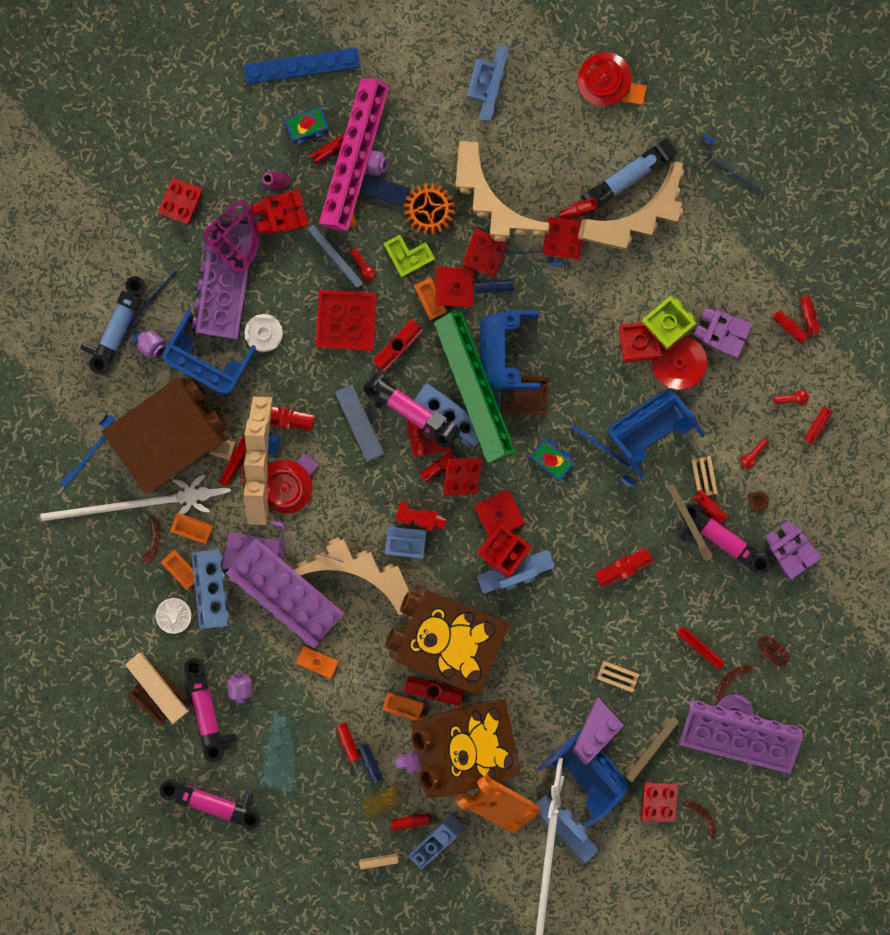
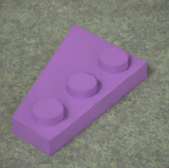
[222,532,286,569]
[572,697,624,765]

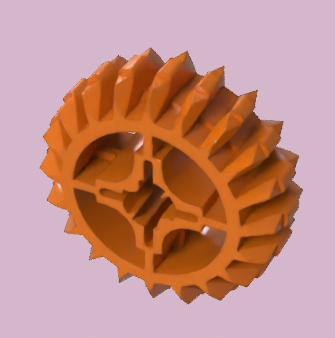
[404,183,455,235]

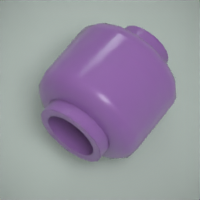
[365,150,388,176]
[137,331,166,359]
[227,673,253,703]

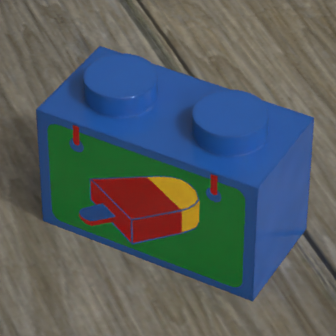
[284,107,329,145]
[530,439,574,481]

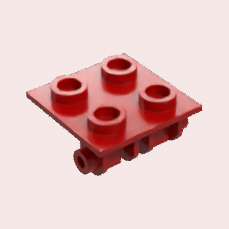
[158,178,203,225]
[542,216,583,260]
[462,228,508,278]
[406,420,451,458]
[441,457,483,496]
[640,781,678,822]

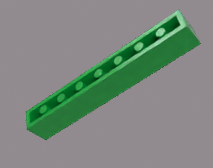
[434,312,516,463]

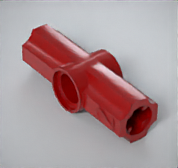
[373,319,424,372]
[270,407,315,432]
[595,548,654,588]
[404,676,464,706]

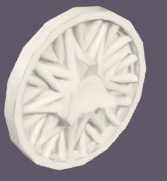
[156,598,192,634]

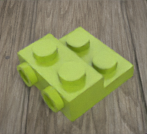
[642,295,696,350]

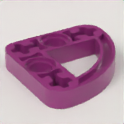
[203,200,260,273]

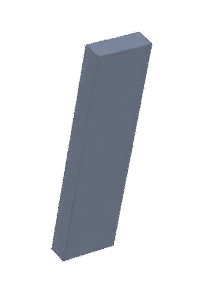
[308,225,364,289]
[335,384,384,462]

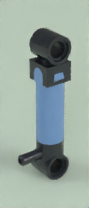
[581,138,678,213]
[80,276,147,375]

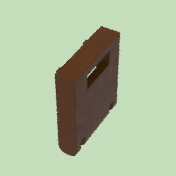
[501,376,549,416]
[128,666,188,726]

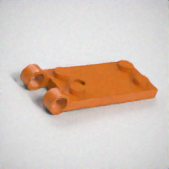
[455,775,542,834]

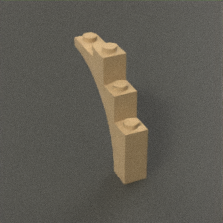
[456,141,550,242]
[578,162,684,250]
[243,396,273,525]
[294,537,409,615]

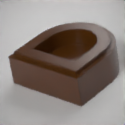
[747,491,769,513]

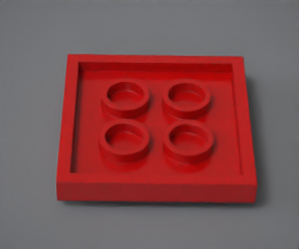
[316,290,377,351]

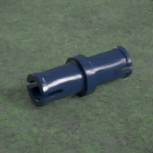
[475,278,514,294]
[357,744,384,784]

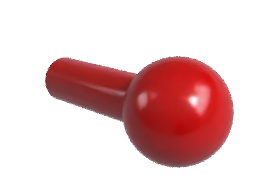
[349,248,376,281]
[773,390,809,405]
[740,437,769,469]

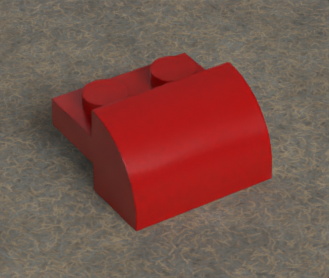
[476,523,531,578]

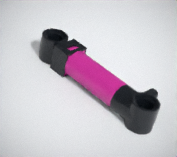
[363,373,460,449]
[680,504,771,574]
[184,658,237,762]
[159,779,261,830]

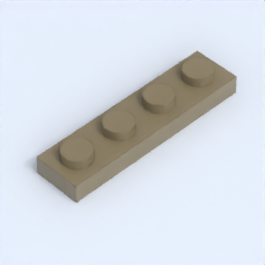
[625,715,679,782]

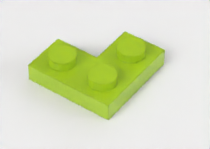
[383,235,435,278]

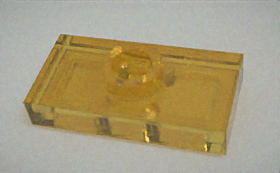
[360,785,402,819]

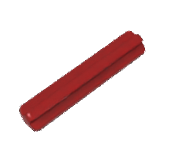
[218,434,247,486]
[677,627,725,670]

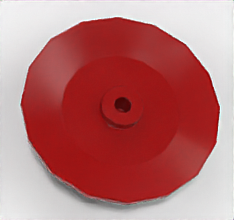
[577,52,632,106]
[652,336,708,390]
[267,460,313,514]

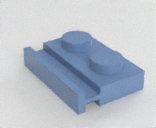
[385,526,426,558]

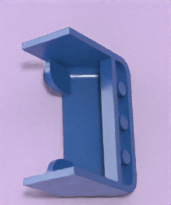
[163,309,257,394]
[480,311,540,392]
[609,389,705,479]
[537,730,629,828]

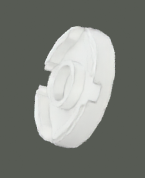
[244,314,283,352]

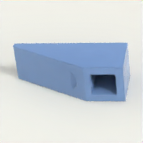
[408,813,465,870]

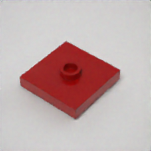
[435,267,474,307]
[619,322,662,363]
[474,489,525,536]

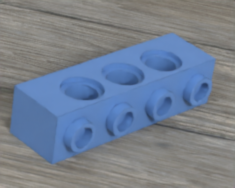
[414,383,479,448]
[191,549,229,629]

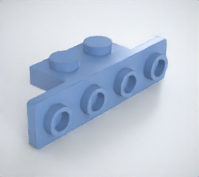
[467,45,509,121]
[477,550,555,593]
[536,795,598,862]

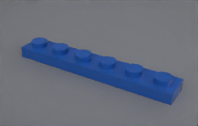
[244,48,360,84]

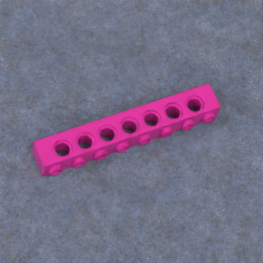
[319,78,390,231]

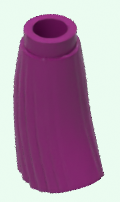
[262,171,290,191]

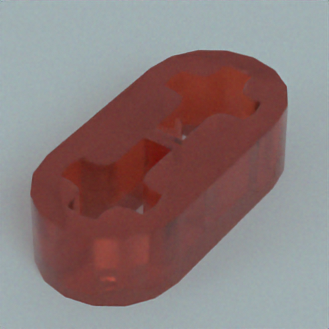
[757,636,790,666]

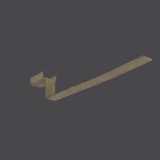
[668,484,713,561]

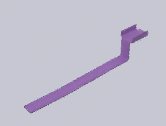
[269,520,345,563]

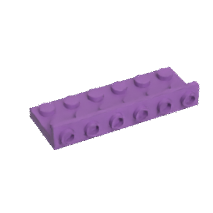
[191,218,251,340]
[226,539,344,648]
[679,700,803,774]

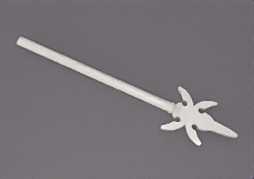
[41,475,231,521]
[536,758,564,935]

